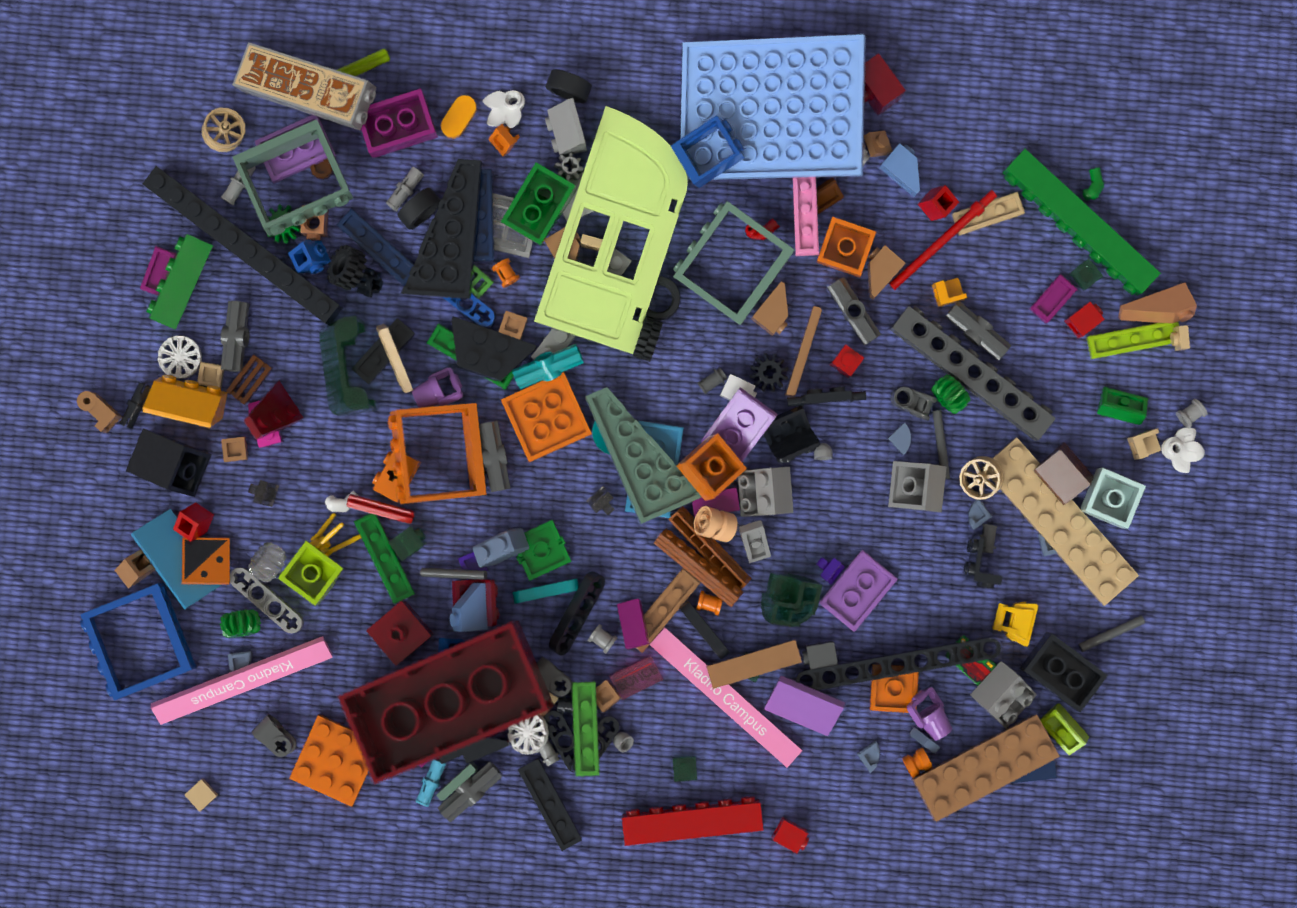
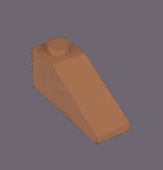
[1118,283,1197,323]

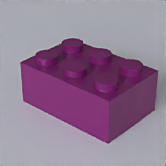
[361,89,438,158]

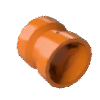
[902,747,933,778]

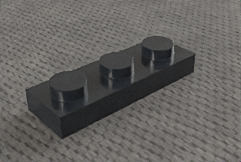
[352,318,415,385]

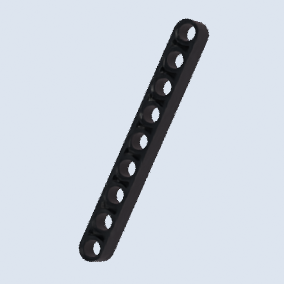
[796,637,1001,690]

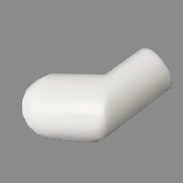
[325,491,359,512]

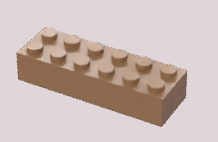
[912,715,1060,822]

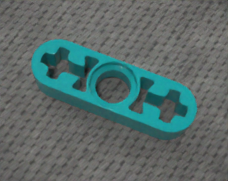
[512,578,579,604]

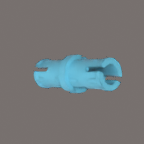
[415,759,447,807]

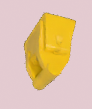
[992,602,1038,647]

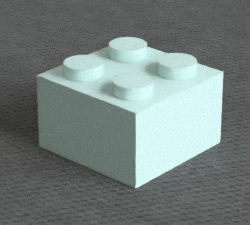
[1080,468,1146,529]

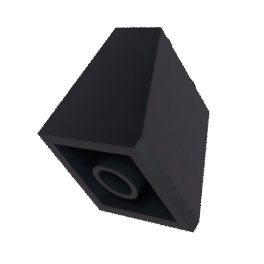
[126,428,211,497]

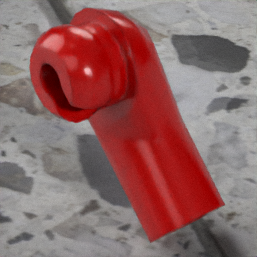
[745,218,780,240]

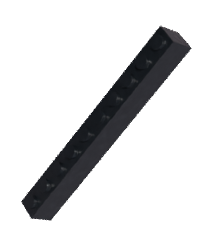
[142,166,343,326]

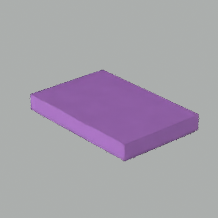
[254,115,336,183]
[701,387,778,462]
[818,550,898,632]
[764,676,845,736]

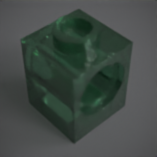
[388,526,427,561]

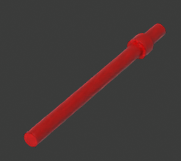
[889,190,998,290]

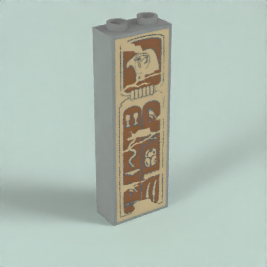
[232,42,377,130]

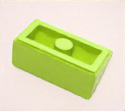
[1040,703,1089,755]

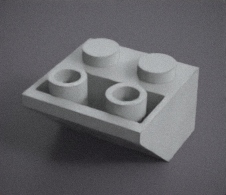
[738,467,794,517]
[970,661,1037,729]

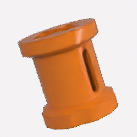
[491,258,520,288]
[696,590,723,616]

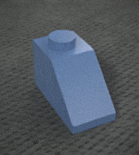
[880,143,920,197]
[450,583,488,632]

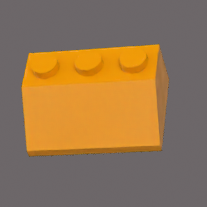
[142,375,228,428]

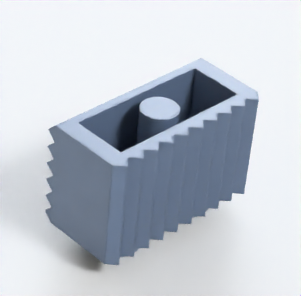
[472,528,529,567]

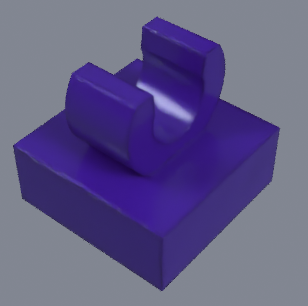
[816,557,845,585]

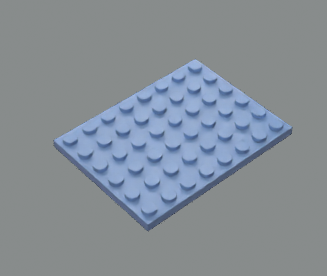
[681,34,866,180]

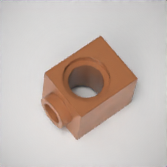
[300,205,329,240]

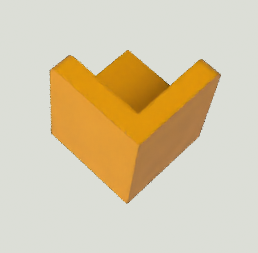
[932,278,967,307]

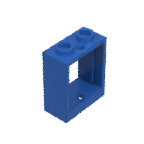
[671,115,745,188]

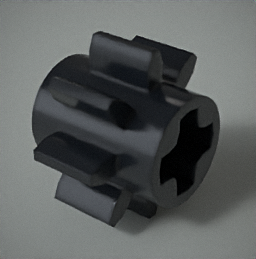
[356,267,383,298]

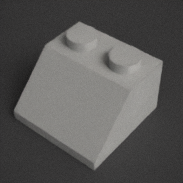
[545,98,587,157]
[888,461,947,512]

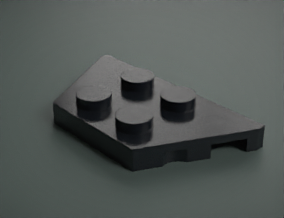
[451,316,536,383]

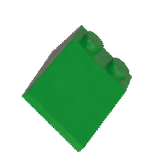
[501,163,577,246]

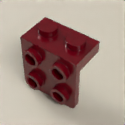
[452,579,499,626]

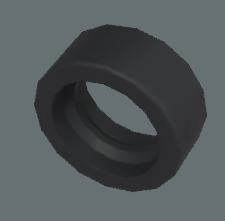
[545,69,592,103]
[398,188,441,230]
[639,276,680,321]

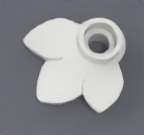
[483,90,525,129]
[1161,428,1205,473]

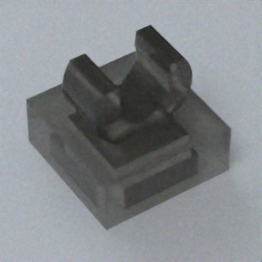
[248,480,279,507]
[587,486,615,515]

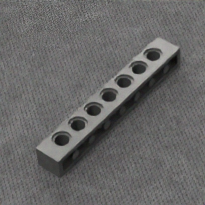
[890,306,1056,441]

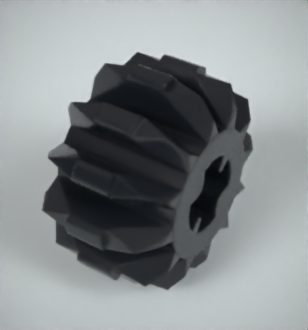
[750,353,789,392]

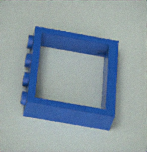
[80,583,197,701]

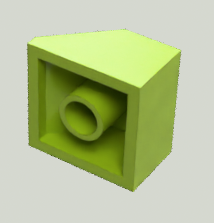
[278,541,344,606]

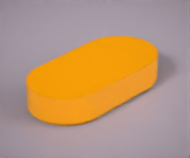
[441,95,477,139]

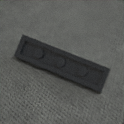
[518,758,582,851]

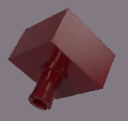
[864,53,906,116]
[366,599,434,666]

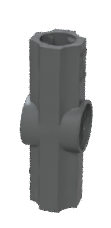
[827,277,881,346]
[221,301,250,372]
[945,301,1011,361]
[479,421,511,492]
[438,761,503,823]

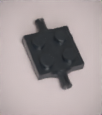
[787,386,866,407]

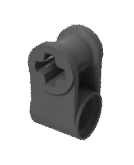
[890,387,937,421]
[537,656,572,696]
[252,714,297,757]

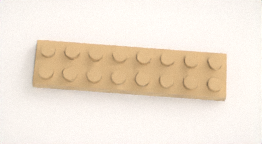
[981,437,1139,606]

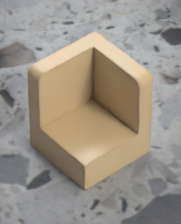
[1127,428,1161,460]

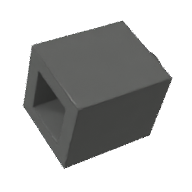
[802,641,838,670]

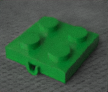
[516,520,572,581]

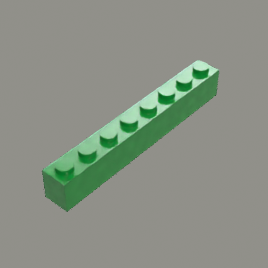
[1002,149,1161,296]

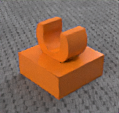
[488,124,520,156]

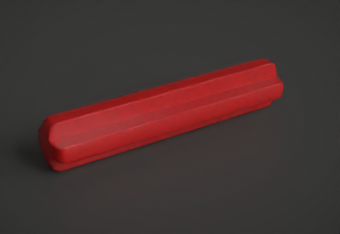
[346,494,414,524]

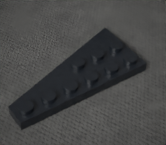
[401,159,482,299]

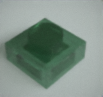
[1069,258,1103,291]
[672,756,697,782]

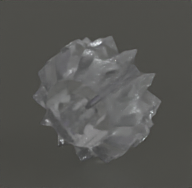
[248,542,286,583]

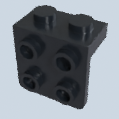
[763,406,821,463]
[963,534,1003,589]

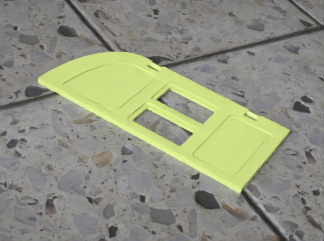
[534,106,688,354]

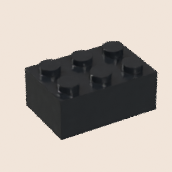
[1019,632,1108,713]

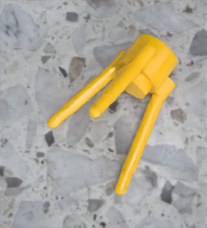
[310,513,361,557]

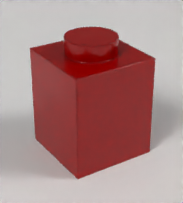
[918,185,959,221]
[1064,301,1105,338]
[830,344,864,378]
[173,503,214,542]
[771,816,809,854]

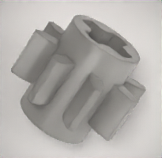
[554,152,583,181]

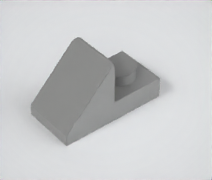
[739,520,771,563]

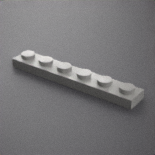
[531,248,632,359]

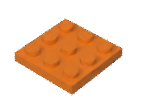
[501,372,592,463]
[289,714,369,807]

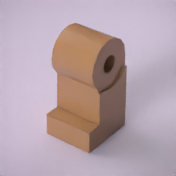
[77,391,123,433]

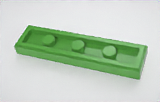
[572,682,600,776]

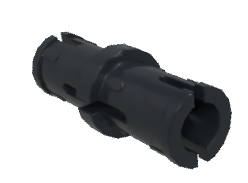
[119,381,151,429]

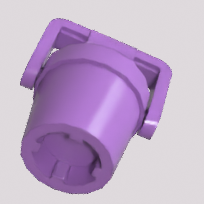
[411,368,463,408]
[907,687,953,741]

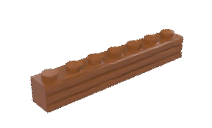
[668,506,752,589]
[654,528,744,607]

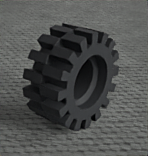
[327,245,367,290]
[633,317,663,362]

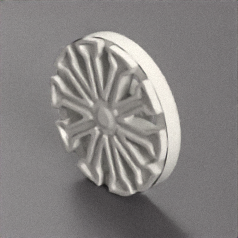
[158,336,202,379]
[507,714,549,755]

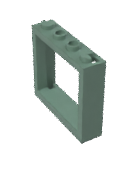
[232,119,353,236]
[673,201,795,325]

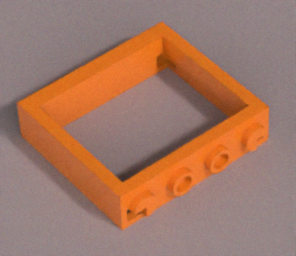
[388,403,487,504]

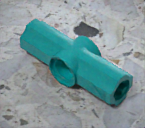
[512,344,584,389]

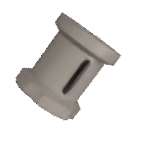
[1176,399,1208,429]
[587,624,618,654]

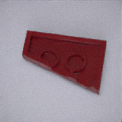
[244,380,303,440]

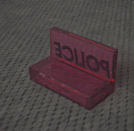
[610,655,663,700]

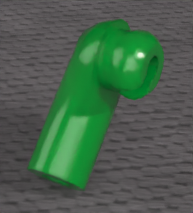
[1082,168,1104,201]

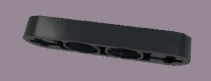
[549,571,605,656]

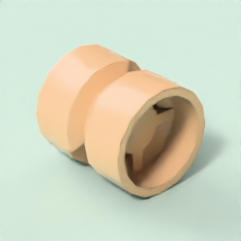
[694,506,738,542]

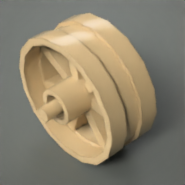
[202,108,245,152]
[959,456,1004,500]

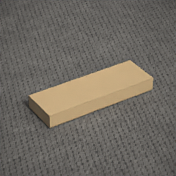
[952,192,1025,236]
[376,323,413,393]

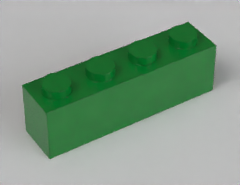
[146,234,213,330]

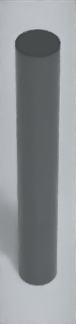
[932,410,950,479]
[420,567,487,580]
[1078,615,1145,652]

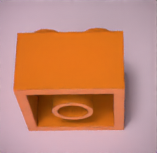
[817,217,876,277]
[676,433,747,501]

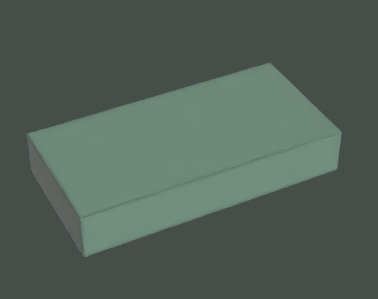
[436,761,477,801]

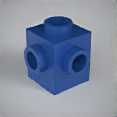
[288,239,331,274]

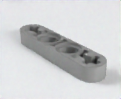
[230,567,304,634]

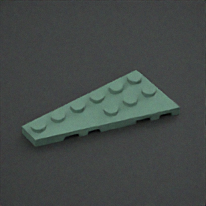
[585,387,701,524]

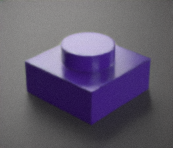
[458,552,488,571]

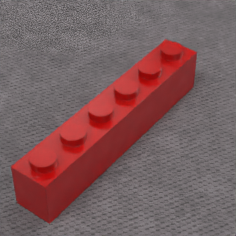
[622,796,763,846]

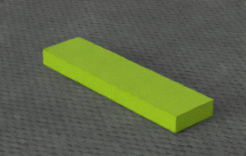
[1086,322,1179,359]

